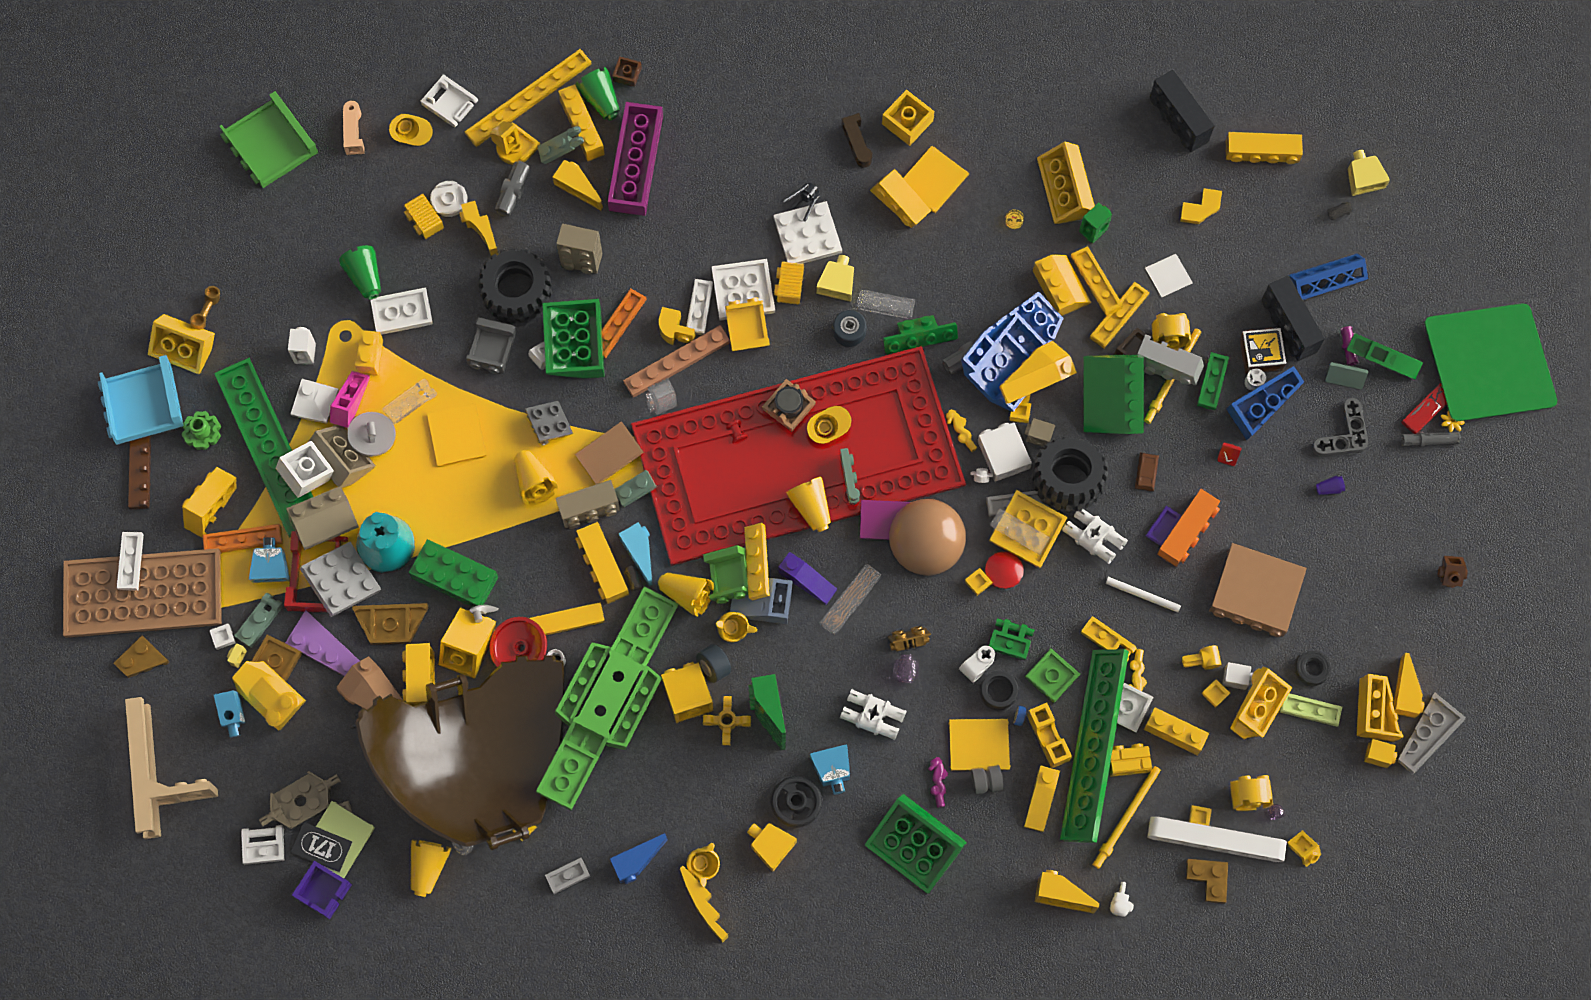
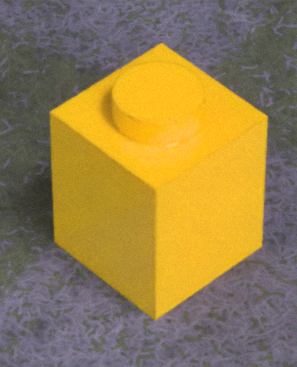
[1364,739,1397,768]

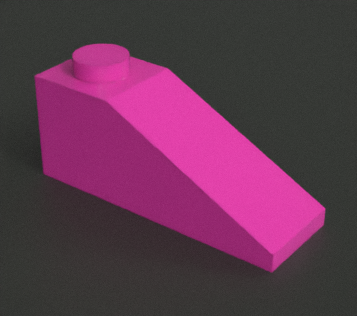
[330,371,370,428]

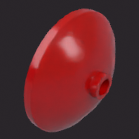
[490,617,547,667]

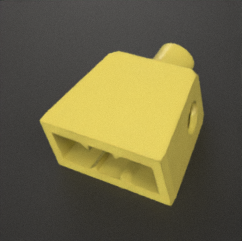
[1348,150,1390,196]
[816,255,854,302]

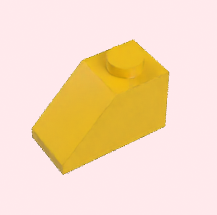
[490,121,520,155]

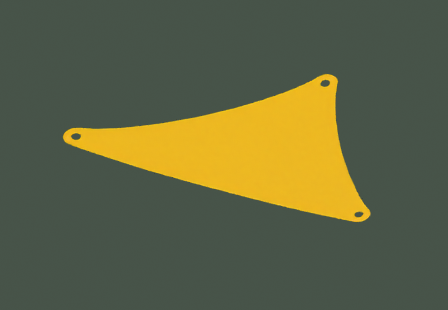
[221,320,644,608]

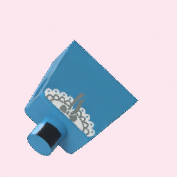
[249,537,290,583]
[214,690,245,738]
[810,744,850,795]

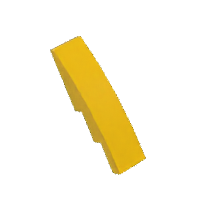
[680,866,728,943]

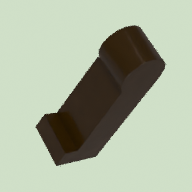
[841,113,872,168]

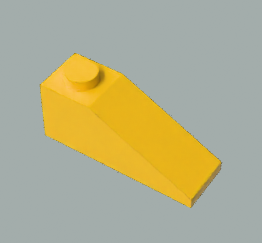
[553,160,603,210]
[1393,653,1424,718]
[1024,766,1060,832]

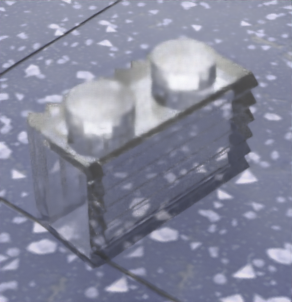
[646,378,677,415]

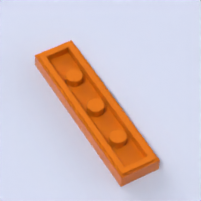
[602,288,647,358]
[203,524,283,553]

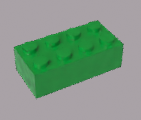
[409,539,498,607]

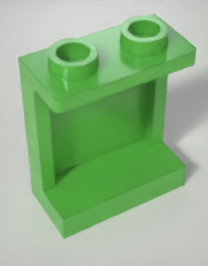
[703,545,748,604]

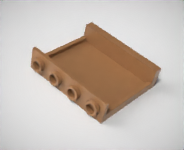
[1209,543,1307,637]

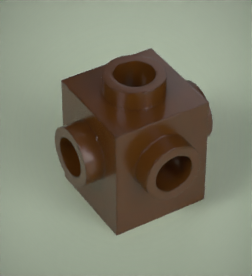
[1438,556,1468,588]

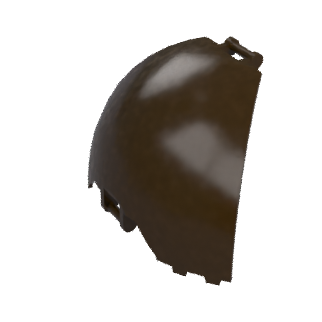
[355,655,564,850]

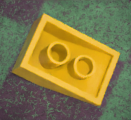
[1035,870,1099,914]

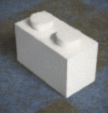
[288,327,316,365]

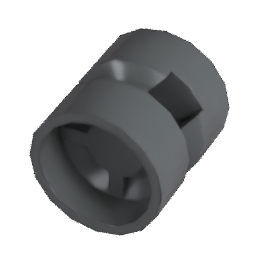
[971,765,1003,795]

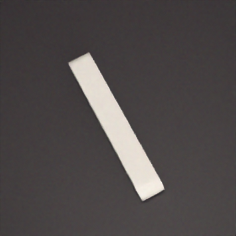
[1147,817,1287,862]

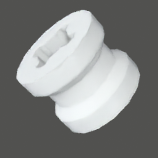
[1245,369,1266,391]

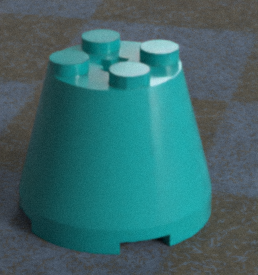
[356,512,415,573]

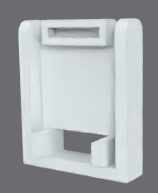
[421,75,478,127]

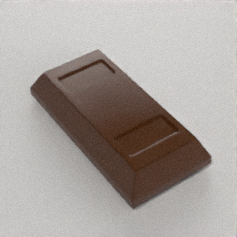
[1135,452,1159,492]

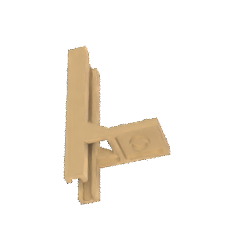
[125,697,218,839]

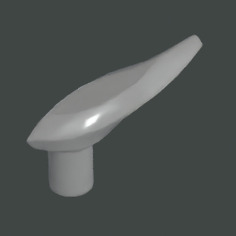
[469,605,499,623]

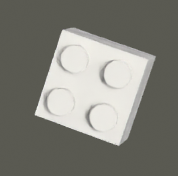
[276,441,334,498]

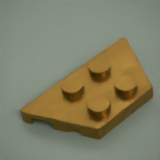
[352,603,428,645]

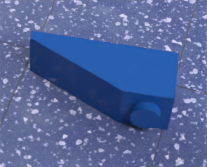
[610,833,667,884]

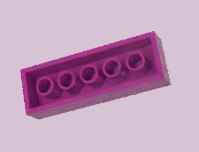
[608,102,663,216]

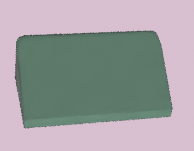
[1325,362,1368,389]

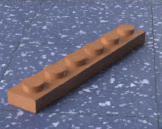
[623,325,730,398]

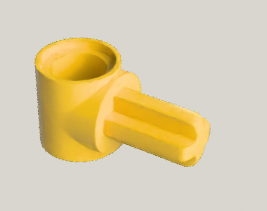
[1182,646,1222,669]

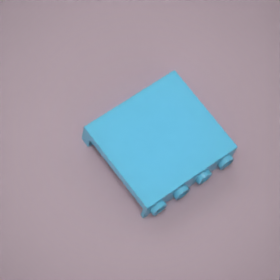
[98,355,184,445]

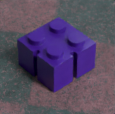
[292,861,352,920]

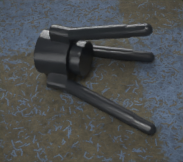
[782,183,820,222]

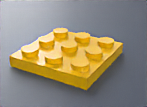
[989,490,1067,568]

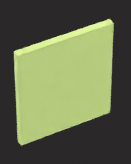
[316,801,375,878]

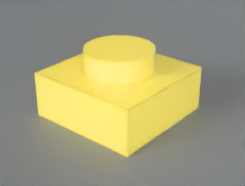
[227,643,247,668]

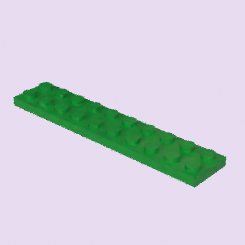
[214,358,313,538]
[1060,649,1129,843]

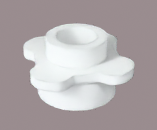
[971,468,993,483]

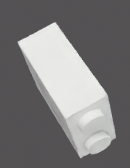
[978,423,1032,482]

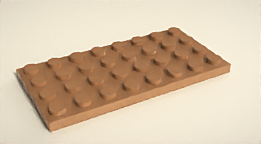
[63,548,222,638]

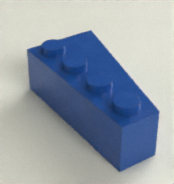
[1227,366,1304,440]

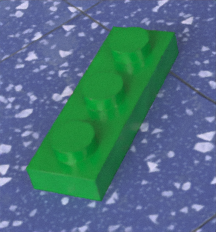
[1197,352,1229,410]

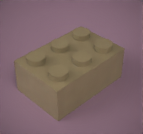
[557,224,602,274]
[556,480,620,529]

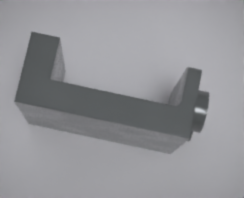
[466,317,516,374]

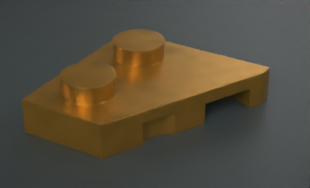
[114,636,169,678]

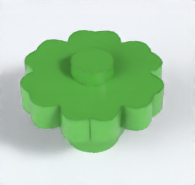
[182,411,221,450]

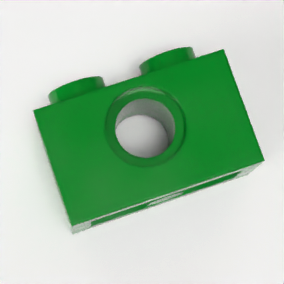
[1079,202,1112,244]

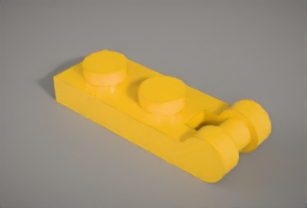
[1081,616,1137,661]

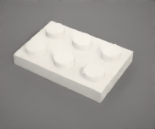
[371,288,433,335]

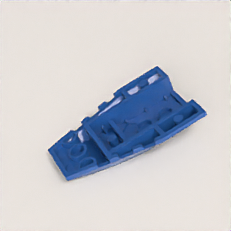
[961,292,1063,412]

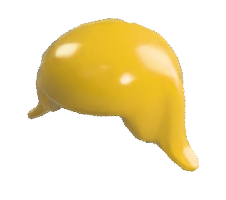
[716,612,757,642]
[686,843,720,887]

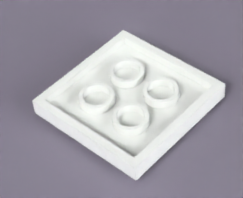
[774,201,842,264]
[712,259,775,321]

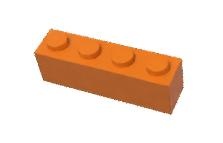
[1157,489,1220,567]

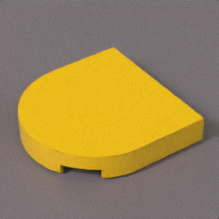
[496,122,540,165]

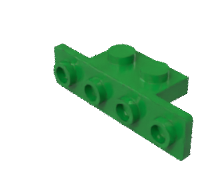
[883,315,958,354]

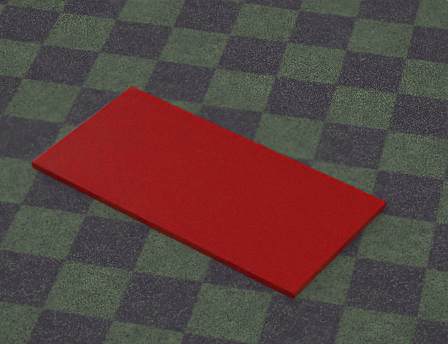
[631,346,966,566]

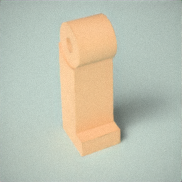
[343,101,365,155]

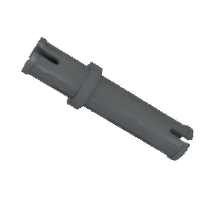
[1401,432,1461,447]

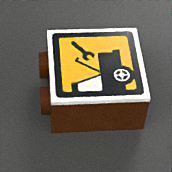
[1240,328,1286,374]

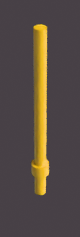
[1144,329,1201,424]
[1092,766,1161,869]

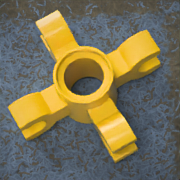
[703,696,751,745]

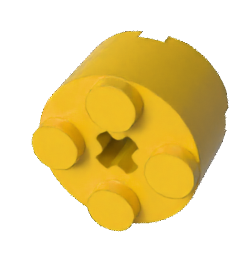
[1151,313,1191,351]
[1230,775,1273,811]

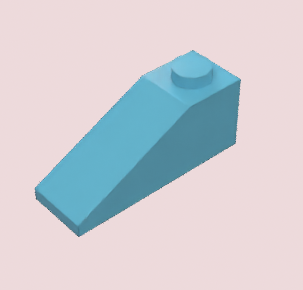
[619,522,653,586]

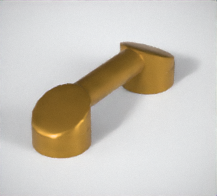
[190,286,220,329]

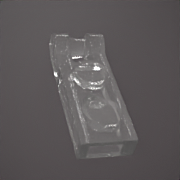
[382,379,437,425]

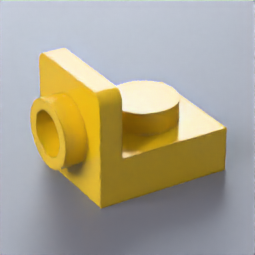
[1287,830,1321,867]

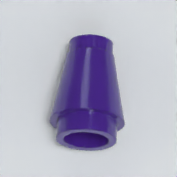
[1316,475,1346,495]

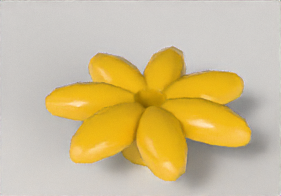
[1441,410,1465,432]

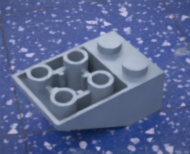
[730,578,792,624]

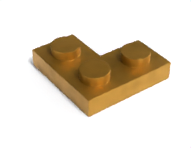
[1186,859,1228,904]

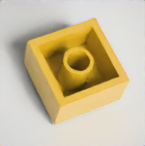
[882,89,934,146]

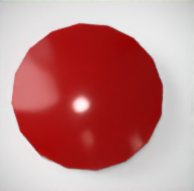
[985,552,1024,589]

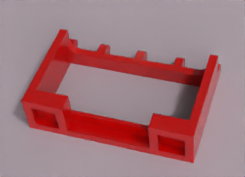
[284,531,348,613]

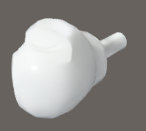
[1110,882,1133,917]

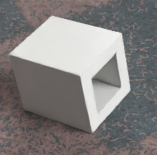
[1222,662,1253,690]

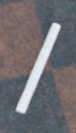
[1106,577,1181,612]

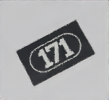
[291,822,352,872]

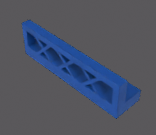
[1289,254,1368,300]

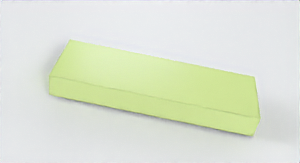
[1280,693,1342,727]

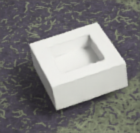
[210,624,236,650]

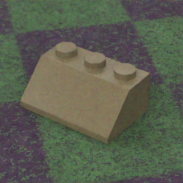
[308,425,376,488]
[286,486,358,550]

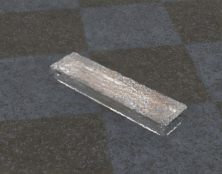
[819,563,882,635]

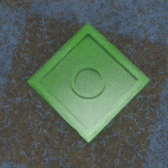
[1025,649,1080,703]

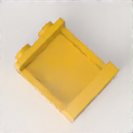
[725,298,770,352]

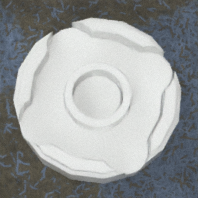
[430,181,468,217]

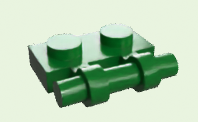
[989,618,1035,660]

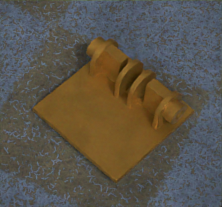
[887,626,931,652]

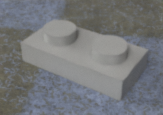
[545,858,590,894]

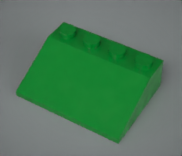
[543,299,605,378]
[1083,355,1144,434]
[748,674,786,750]
[865,794,967,894]

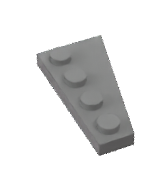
[1398,693,1466,774]

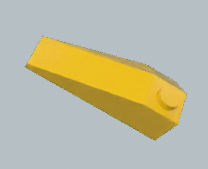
[999,341,1077,404]

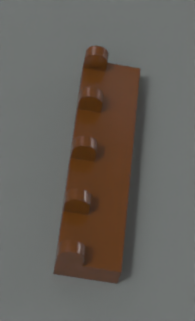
[128,436,151,510]

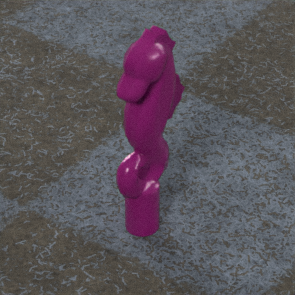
[928,757,948,808]

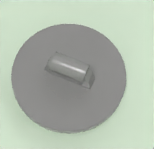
[347,412,396,457]

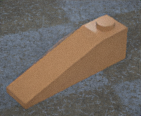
[337,656,404,710]

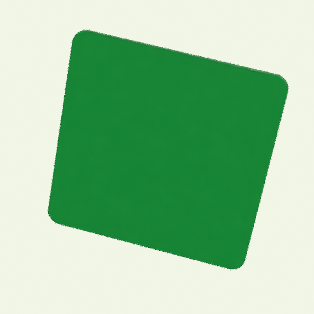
[1425,304,1557,421]

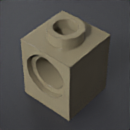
[1025,418,1055,447]

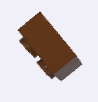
[613,56,642,87]

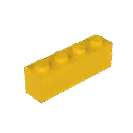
[558,84,605,161]
[1226,132,1303,164]
[575,522,629,604]

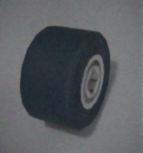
[833,310,867,347]
[696,644,731,683]

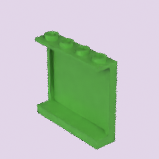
[220,91,318,188]

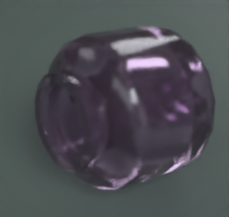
[893,655,919,683]

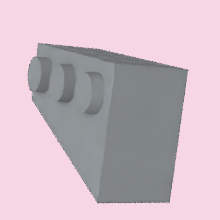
[1138,335,1204,385]

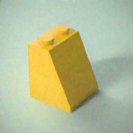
[439,608,496,679]
[661,662,713,723]

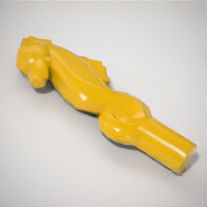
[946,409,977,452]
[1129,649,1147,691]

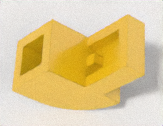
[659,307,695,345]

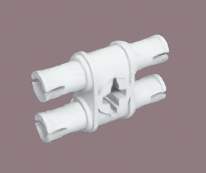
[1062,509,1128,564]
[840,689,906,740]

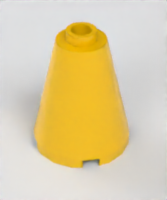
[514,450,558,504]
[786,477,831,533]
[658,573,714,617]
[411,839,451,897]

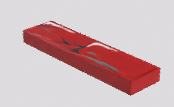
[1401,383,1447,434]

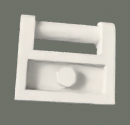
[242,825,285,865]

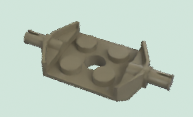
[259,771,340,829]

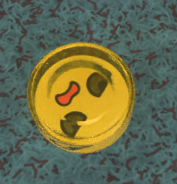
[1005,209,1024,229]

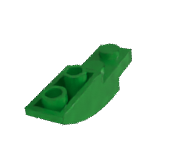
[1346,333,1423,379]

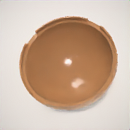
[889,499,966,576]

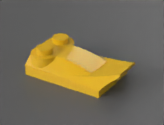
[232,661,306,730]
[1230,667,1292,739]

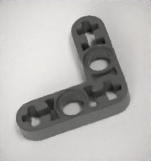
[1312,398,1368,457]

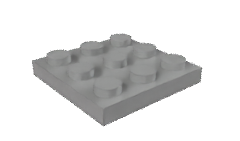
[300,542,381,617]

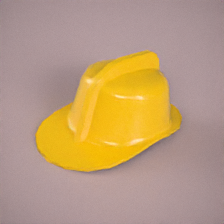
[389,114,433,146]
[807,406,851,444]

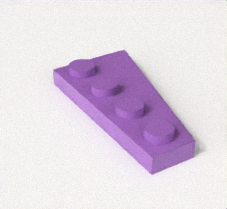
[285,610,360,676]

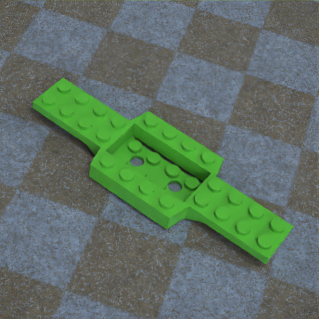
[536,587,679,810]

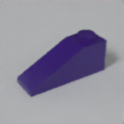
[779,552,837,605]

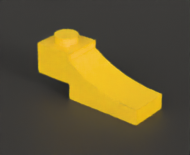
[459,201,498,256]

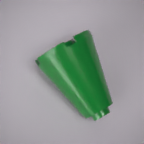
[575,67,620,121]
[339,245,381,300]

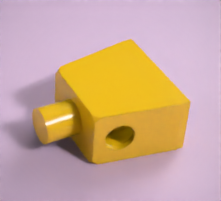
[747,823,797,872]

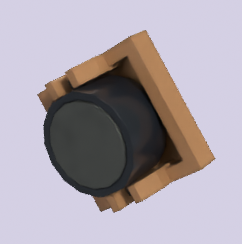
[762,379,816,432]

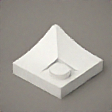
[291,379,339,423]

